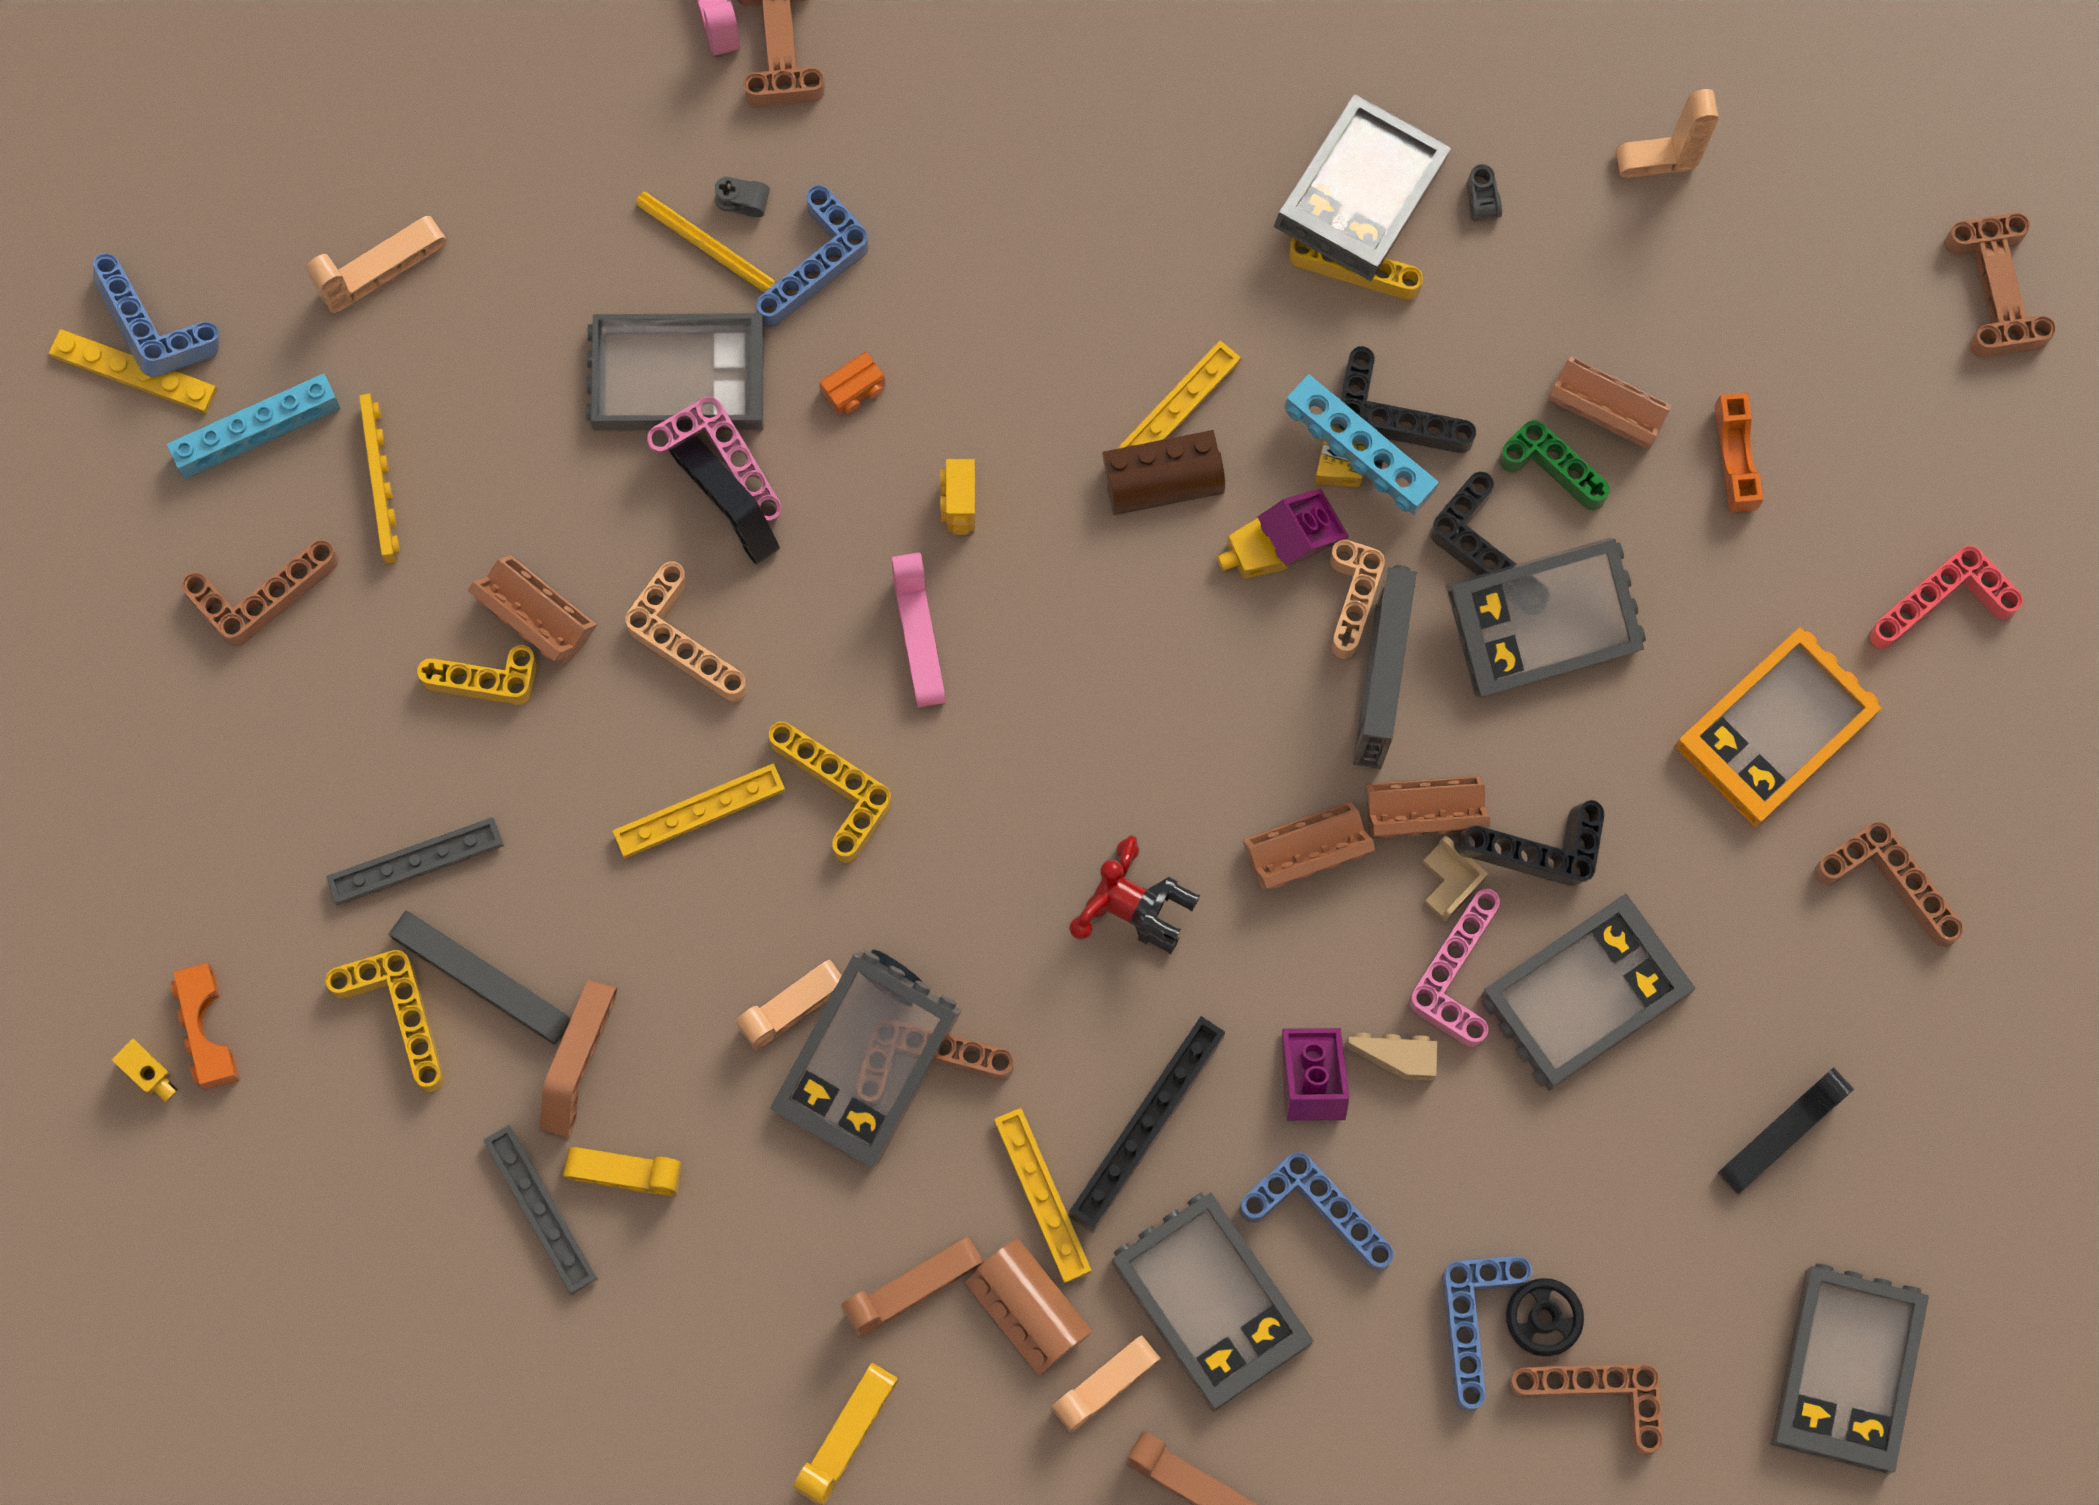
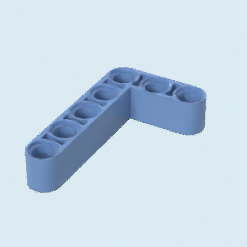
[756,185,868,327]
[93,253,219,377]
[1240,1152,1394,1271]
[1442,1256,1532,1412]

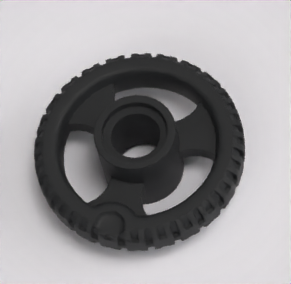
[1506,1278,1584,1357]

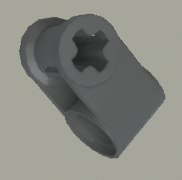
[1467,164,1502,221]
[715,177,770,217]

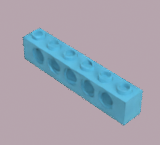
[167,373,341,479]
[1284,374,1439,515]

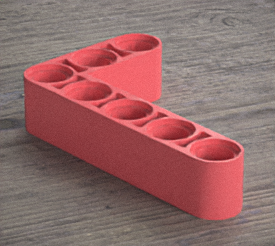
[1869,546,2023,649]

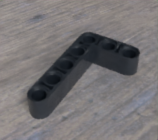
[1338,346,1476,453]
[669,435,780,565]
[1430,471,1549,615]
[1454,800,1604,886]
[1718,1067,1854,1194]

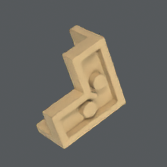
[1422,835,1488,923]

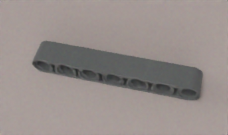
[388,910,571,1044]

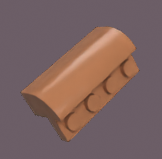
[1548,356,1672,450]
[467,555,597,665]
[1365,776,1490,838]
[1242,801,1376,890]
[964,1238,1093,1376]

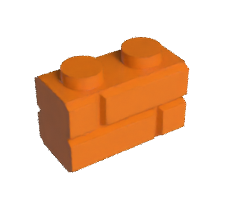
[819,351,885,416]

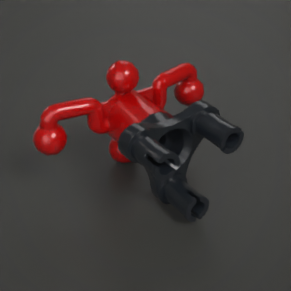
[1069,835,1200,954]

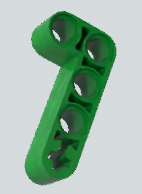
[1499,420,1610,510]

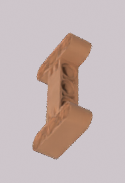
[738,0,825,107]
[1945,213,2056,358]

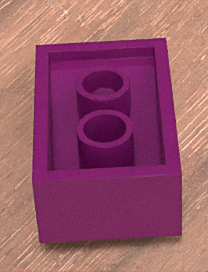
[1257,488,1349,566]
[1282,1028,1349,1121]

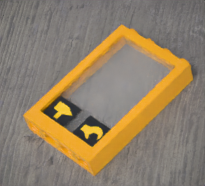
[1674,627,1882,828]

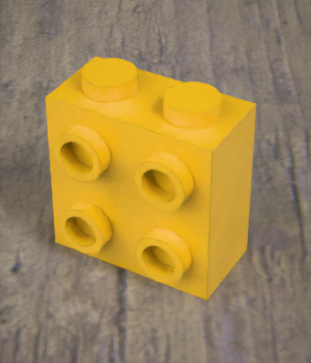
[940,459,975,535]

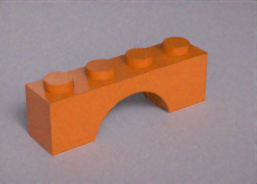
[1714,392,1764,513]
[171,963,239,1090]

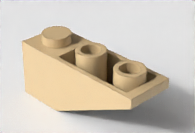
[1346,1033,1437,1081]

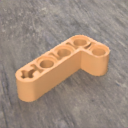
[1330,540,1385,659]
[736,960,842,1051]
[1052,1335,1161,1433]

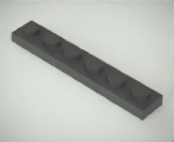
[326,817,504,905]
[483,1125,598,1295]

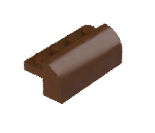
[1102,430,1225,515]

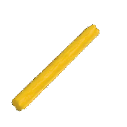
[636,191,775,293]

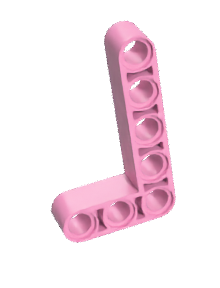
[696,0,740,56]
[647,396,781,523]
[891,552,946,708]
[1409,889,1500,1048]

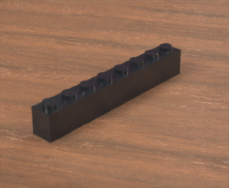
[1068,1016,1226,1233]

